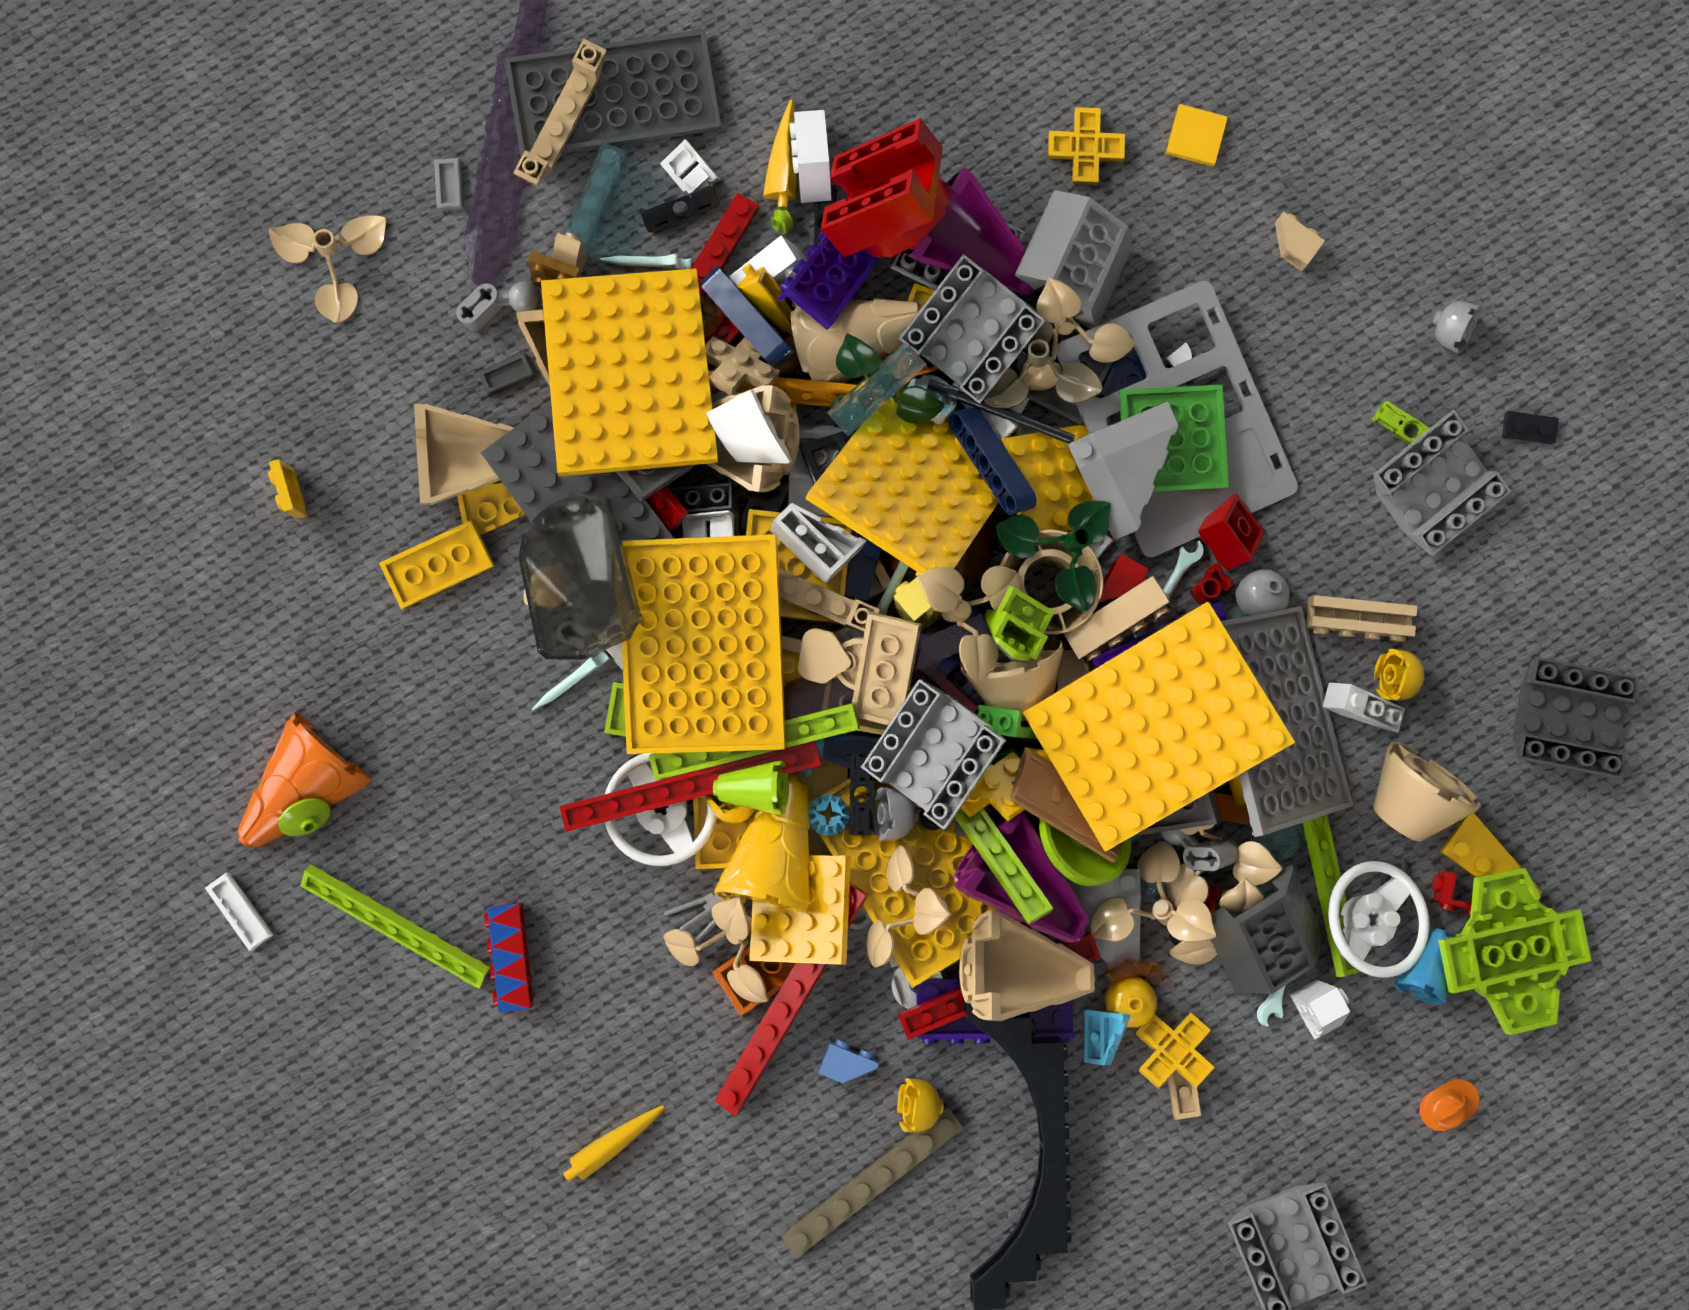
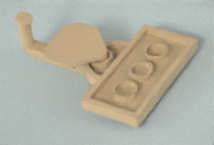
[781,612,922,725]

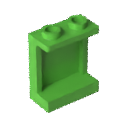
[976,705,1038,739]

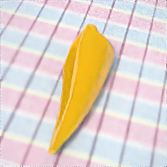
[763,100,798,210]
[737,264,793,336]
[563,1105,665,1182]

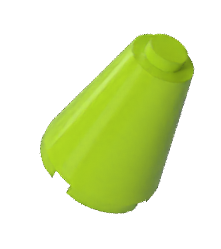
[713,761,789,815]

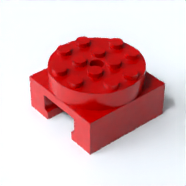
[820,118,949,258]

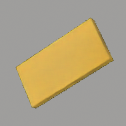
[379,520,495,609]

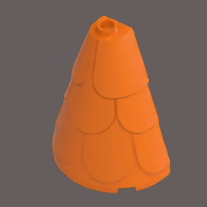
[237,712,372,848]

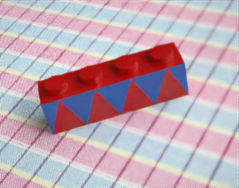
[484,902,534,1013]

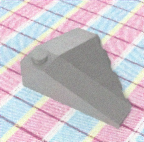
[1068,402,1179,541]
[1066,868,1141,973]

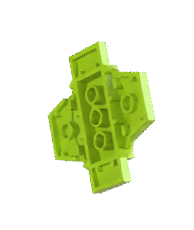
[1438,868,1592,1035]

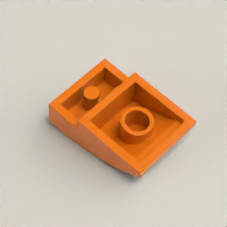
[711,946,795,1016]

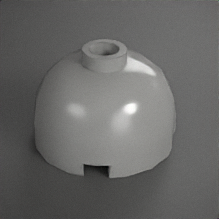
[1432,300,1482,354]
[1235,569,1290,616]
[872,787,918,841]

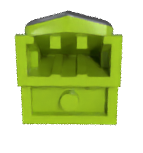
[984,586,1055,663]

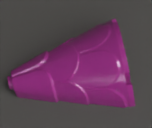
[905,168,1034,296]
[953,812,1089,943]

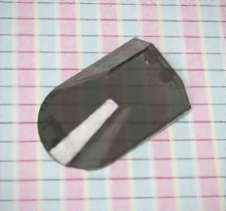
[519,496,642,660]

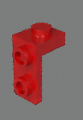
[1432,871,1472,915]

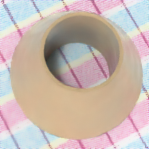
[1000,530,1103,635]
[959,635,1064,721]
[1373,742,1481,842]

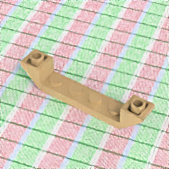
[513,38,607,186]
[778,568,880,632]

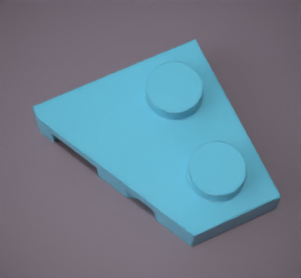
[1084,1009,1130,1065]

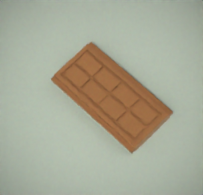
[1011,748,1121,863]

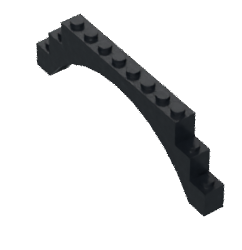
[963,997,1072,1310]

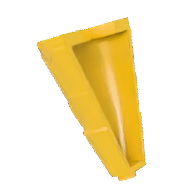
[714,774,810,913]

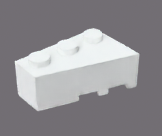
[790,110,831,203]
[729,236,807,291]
[770,503,867,584]
[1289,980,1350,1040]

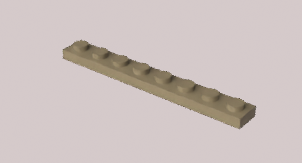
[781,1105,964,1258]

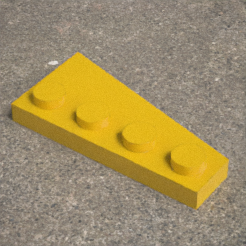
[457,482,526,535]
[1440,813,1542,895]

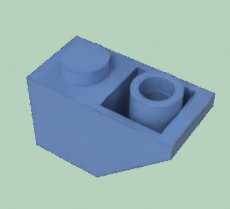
[818,1039,879,1083]

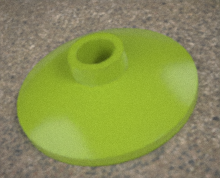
[278,798,331,836]

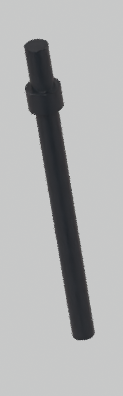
[927,379,1075,444]

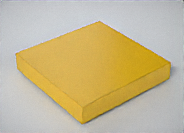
[1165,104,1228,167]

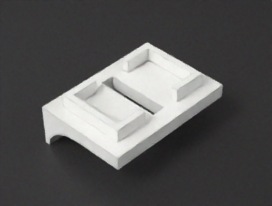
[660,139,721,193]
[682,510,734,538]

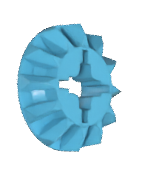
[808,794,849,836]

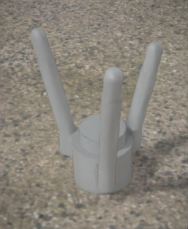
[664,892,724,942]

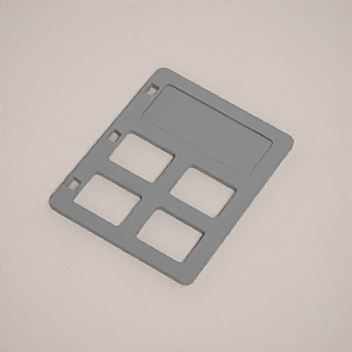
[1056,281,1298,558]

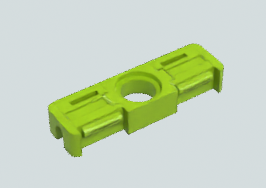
[1372,401,1429,445]

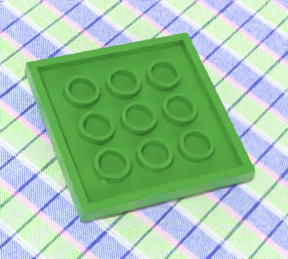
[1119,385,1229,493]

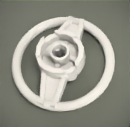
[605,753,717,866]
[1328,861,1430,978]

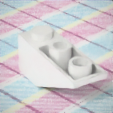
[1322,683,1405,733]

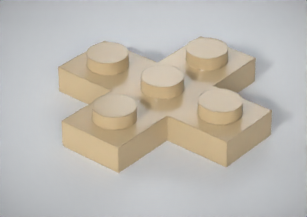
[705,336,780,395]

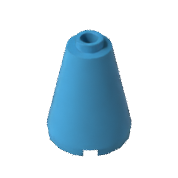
[1394,928,1449,1005]

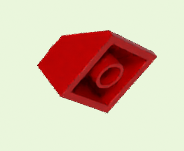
[1198,493,1265,571]
[1098,554,1149,605]

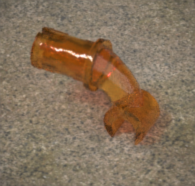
[1106,958,1164,986]

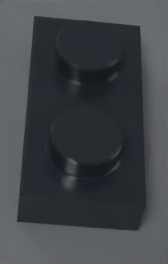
[1502,411,1559,444]

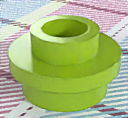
[771,209,793,235]

